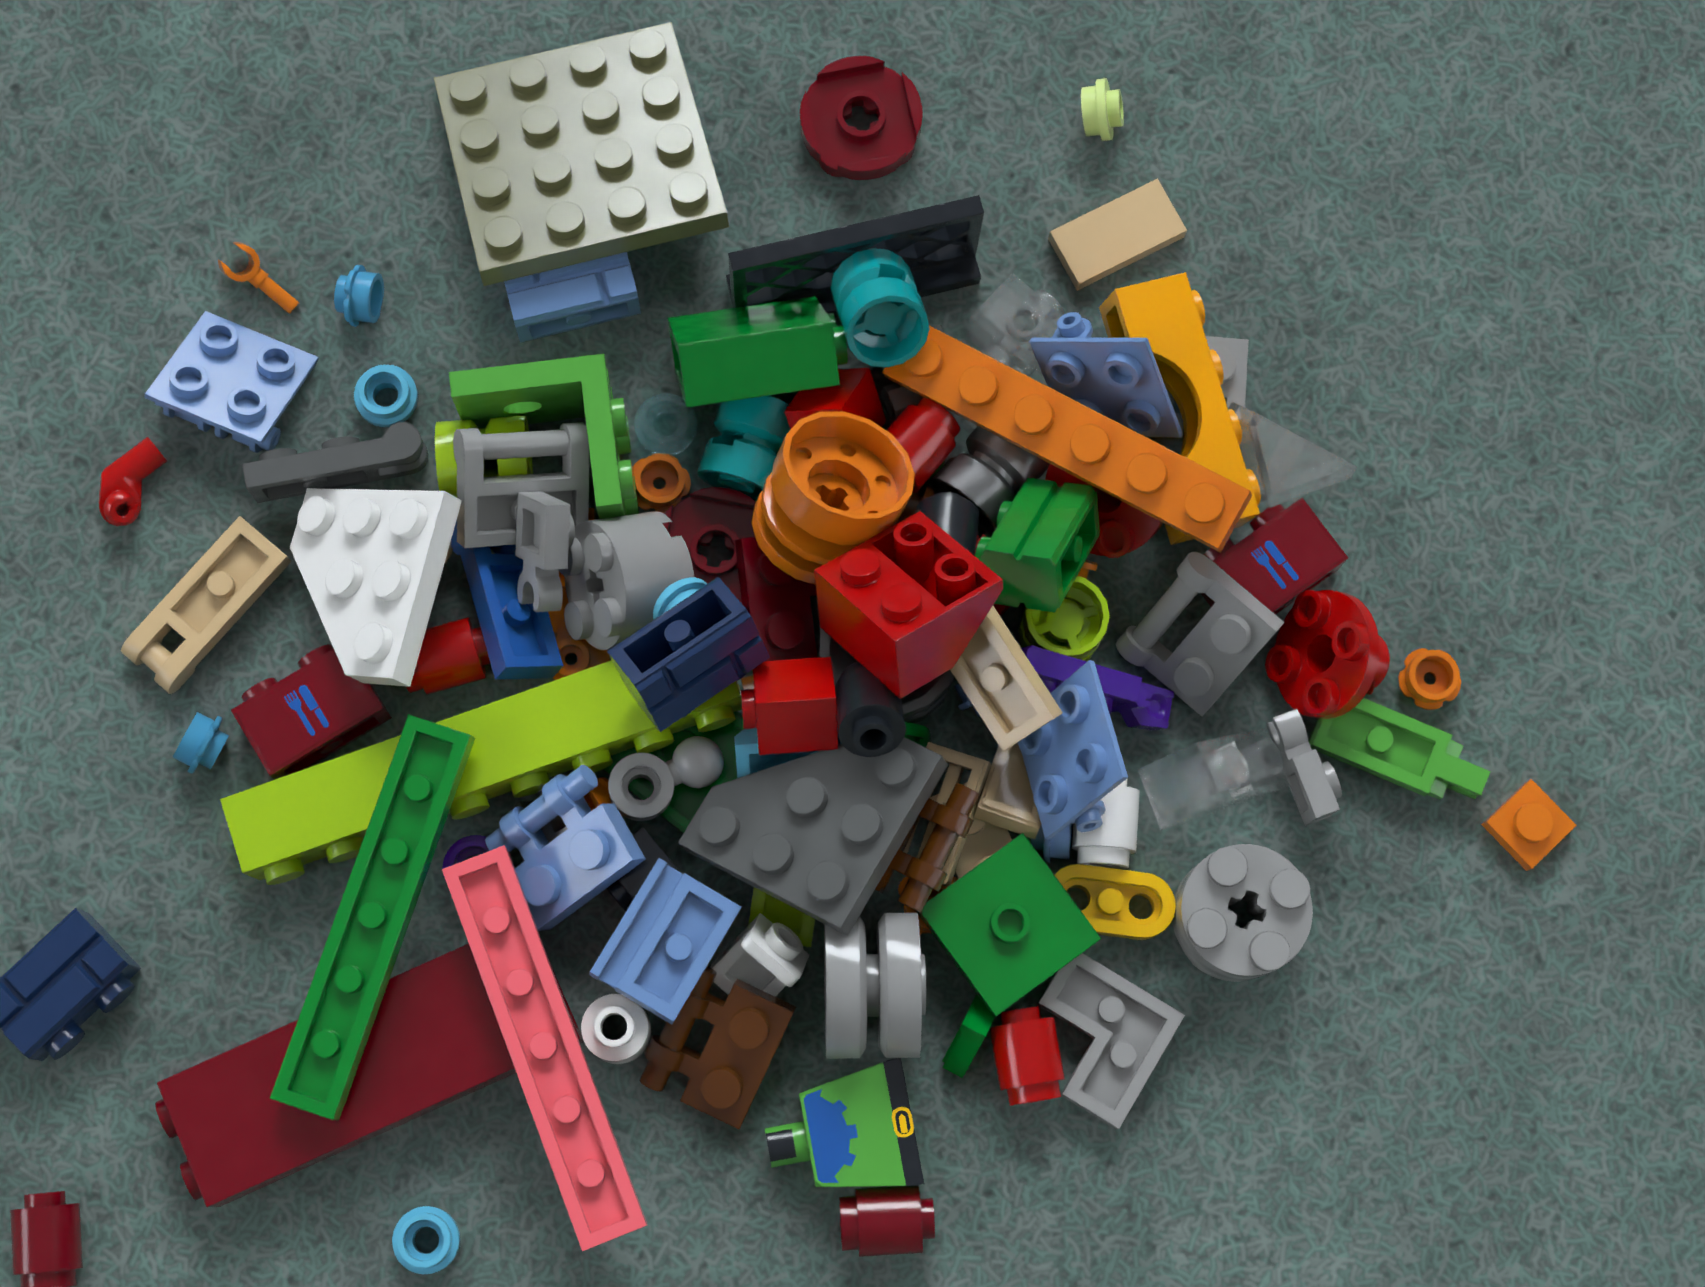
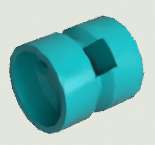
[831,248,930,367]
[697,395,790,501]

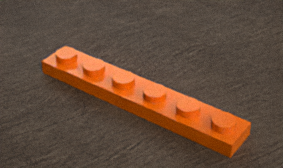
[882,326,1252,553]

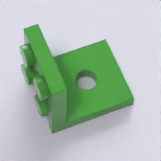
[449,354,639,519]

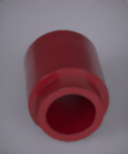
[839,1185,935,1257]
[10,1191,83,1287]

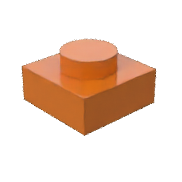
[1481,779,1577,871]

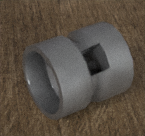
[932,426,1050,533]

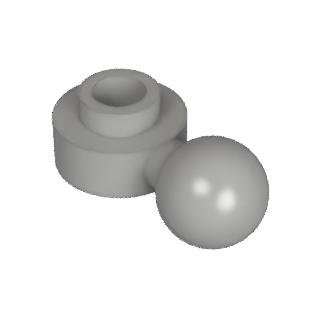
[608,736,724,821]

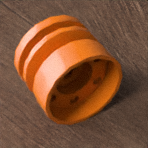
[751,412,915,585]

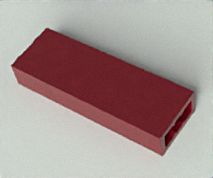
[155,943,584,1207]

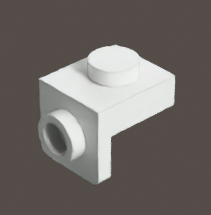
[710,913,809,997]

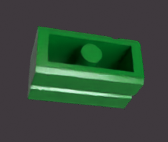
[975,478,1100,613]

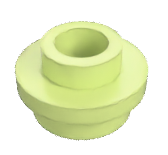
[1081,78,1124,141]

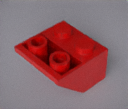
[814,511,1003,699]

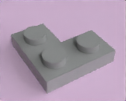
[1037,953,1185,1129]

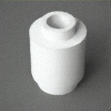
[1072,779,1140,869]
[581,994,651,1064]

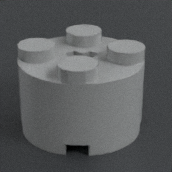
[559,511,694,650]
[1172,844,1313,982]

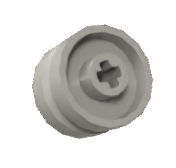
[824,913,926,1059]

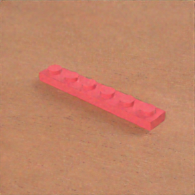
[442,845,648,1251]

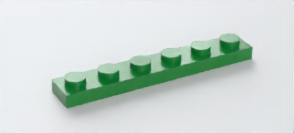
[270,714,475,1120]

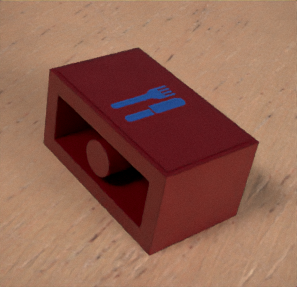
[1201,498,1348,615]
[231,644,392,780]

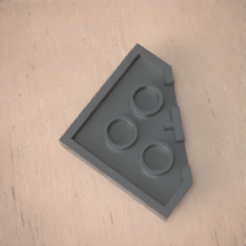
[678,737,948,936]

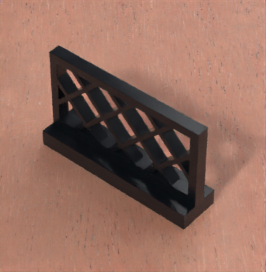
[726,195,984,317]

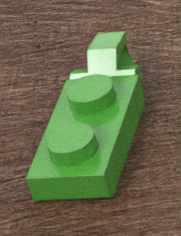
[1308,698,1491,800]

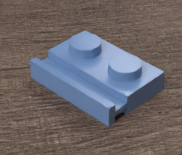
[589,858,741,1025]

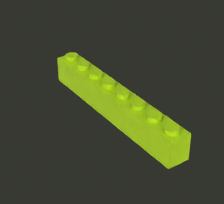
[220,660,742,885]

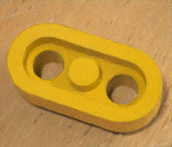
[1055,864,1176,940]

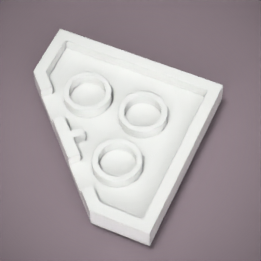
[290,488,462,687]

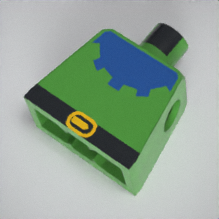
[765,1058,924,1187]

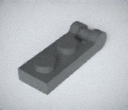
[242,422,429,503]

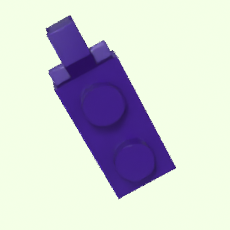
[1021,645,1174,730]

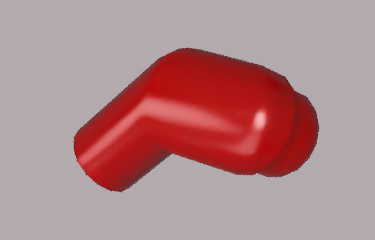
[99,437,167,526]

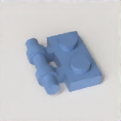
[485,765,646,931]

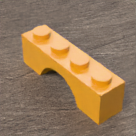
[1099,272,1261,545]

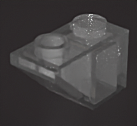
[1138,727,1290,830]

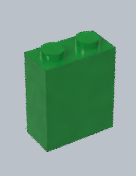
[668,296,848,407]

